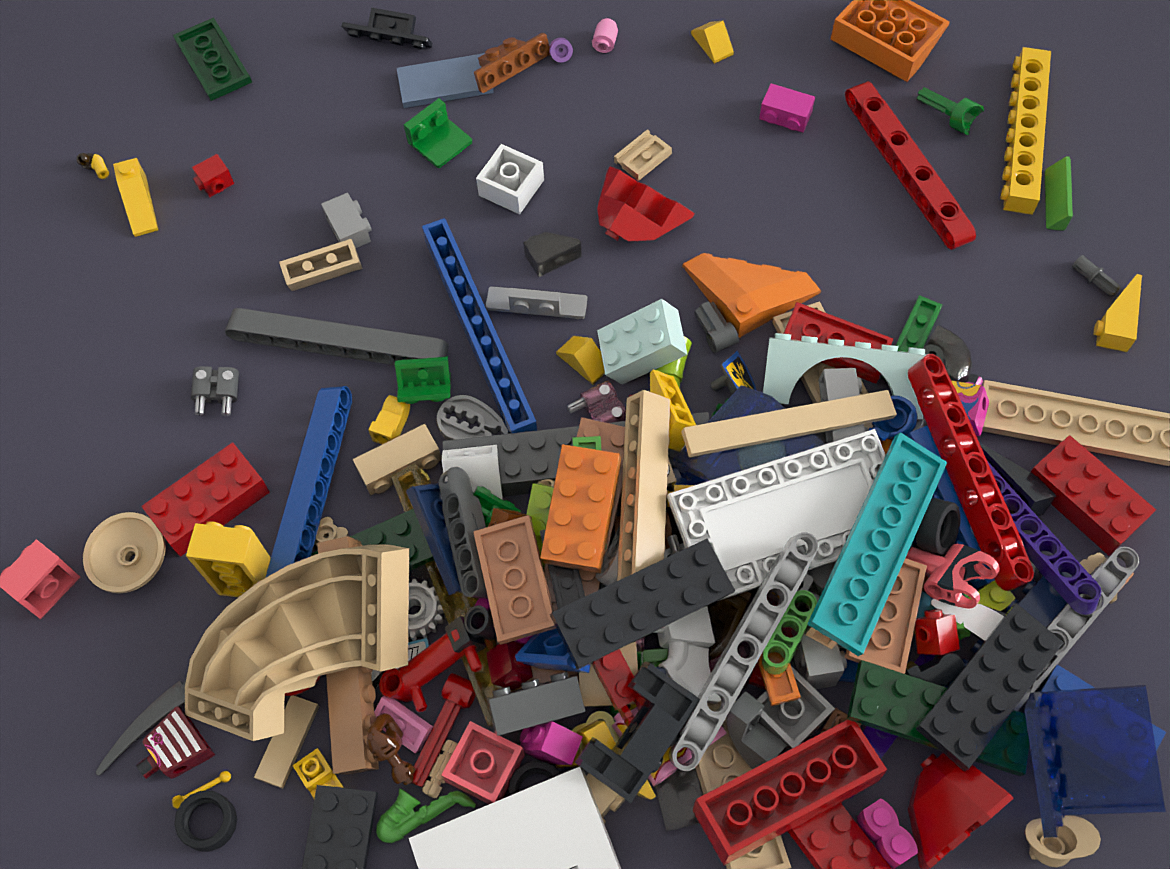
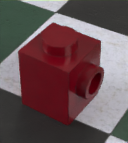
[486,641,533,690]

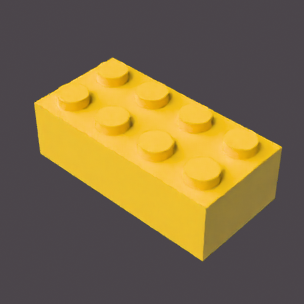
[186,522,271,597]

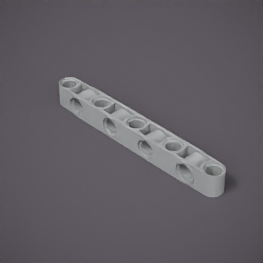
[669,532,818,771]
[1014,547,1139,711]

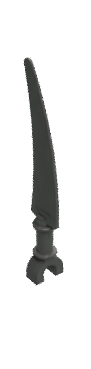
[96,680,186,776]

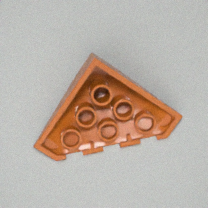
[682,253,821,338]

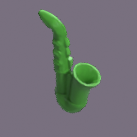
[376,788,476,844]

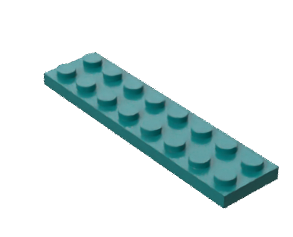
[807,432,947,656]

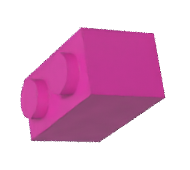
[759,83,815,132]
[520,721,583,765]

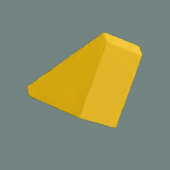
[691,21,734,64]
[556,336,605,385]

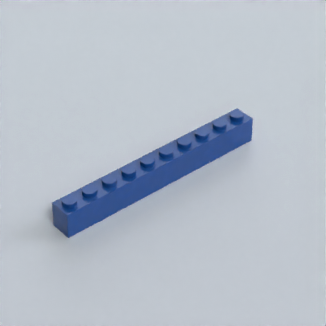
[422,218,537,434]

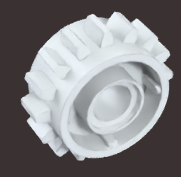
[408,579,446,641]

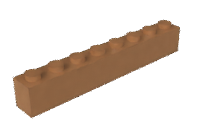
[317,536,379,775]

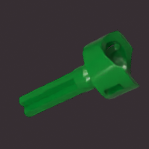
[917,87,984,135]

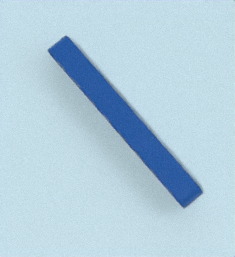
[265,386,352,578]

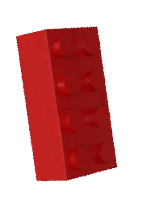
[1031,435,1156,556]
[141,442,270,557]

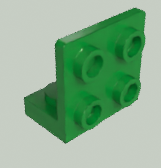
[404,98,472,168]

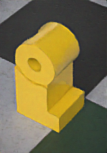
[369,395,411,445]

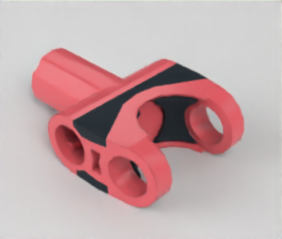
[906,543,1000,609]

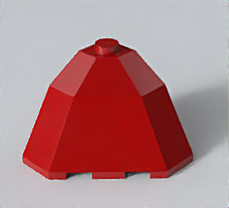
[597,166,695,241]
[908,753,1014,869]

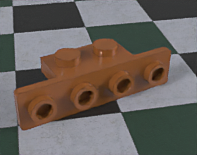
[474,33,550,93]

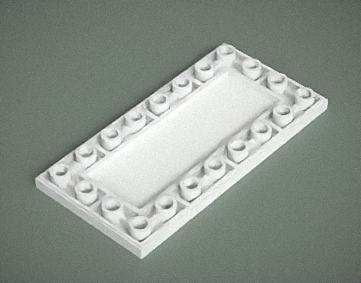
[667,429,886,601]

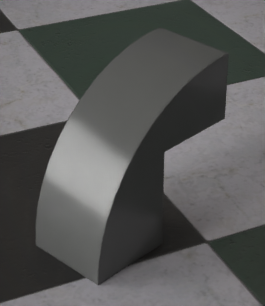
[726,691,787,769]

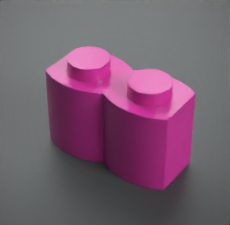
[857,799,918,869]

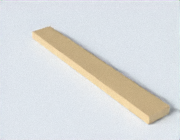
[681,390,897,457]

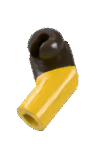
[76,153,109,179]

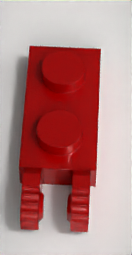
[591,649,646,727]

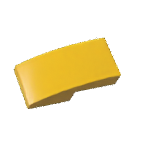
[292,748,344,798]

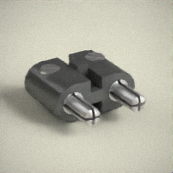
[191,366,239,416]

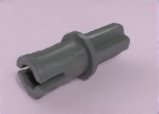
[1072,255,1120,296]

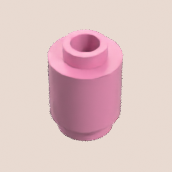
[592,18,618,53]

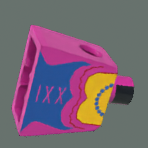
[951,374,989,436]

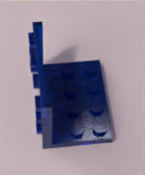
[1025,685,1166,838]

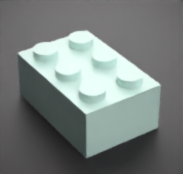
[597,299,687,385]

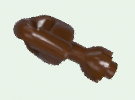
[367,713,415,785]

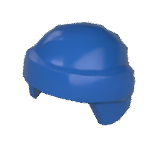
[869,395,918,441]

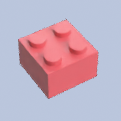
[0,539,80,619]
[441,721,525,804]

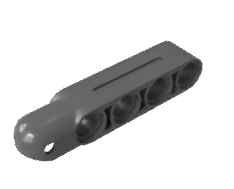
[439,467,488,599]

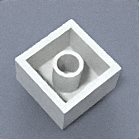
[476,144,544,214]

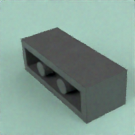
[486,671,585,736]

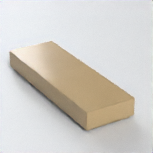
[254,695,319,789]

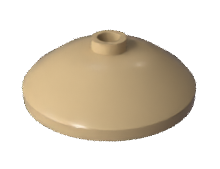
[83,512,166,593]

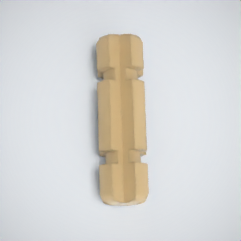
[422,740,458,798]

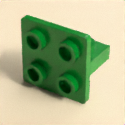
[395,356,451,404]

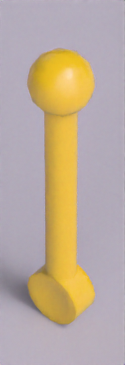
[172,771,231,809]

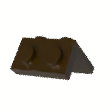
[707,594,748,663]

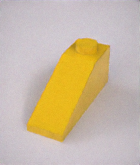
[113,158,158,237]
[1094,274,1142,352]
[650,369,696,452]

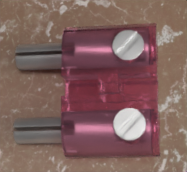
[567,380,626,423]

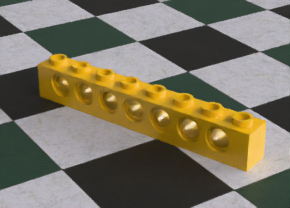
[1000,47,1051,215]

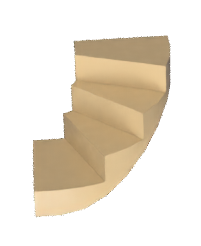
[185,545,409,741]

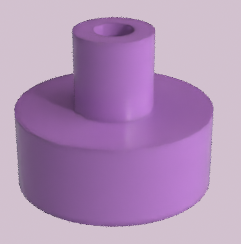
[549,38,573,63]

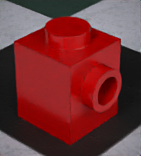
[192,154,234,197]
[914,609,960,655]

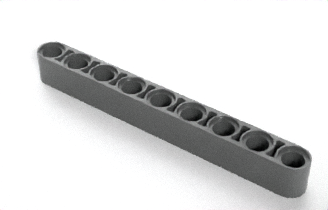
[225,308,449,365]

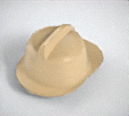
[1025,815,1101,867]

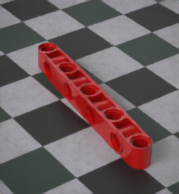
[845,81,976,250]
[908,354,1034,591]

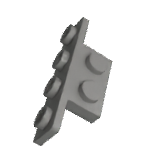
[486,287,588,319]

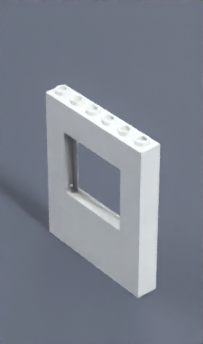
[409,767,621,869]

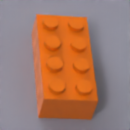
[540,444,621,573]

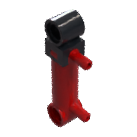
[379,605,497,712]

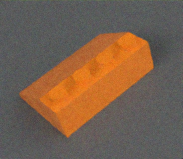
[831,0,950,82]

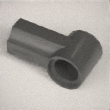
[695,301,739,353]

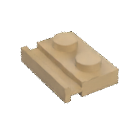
[614,129,672,181]

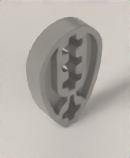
[437,395,509,440]

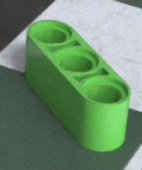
[761,590,817,675]

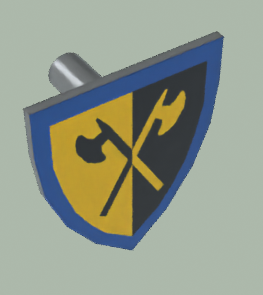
[711,351,760,410]

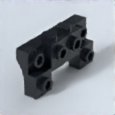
[575,661,700,803]

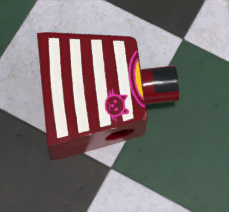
[136,706,215,779]

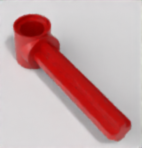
[411,673,479,787]

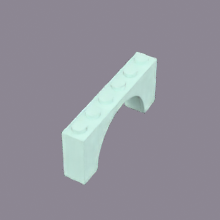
[762,333,928,419]

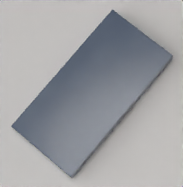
[397,53,494,108]

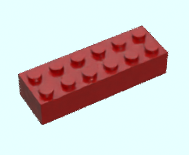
[692,720,887,866]

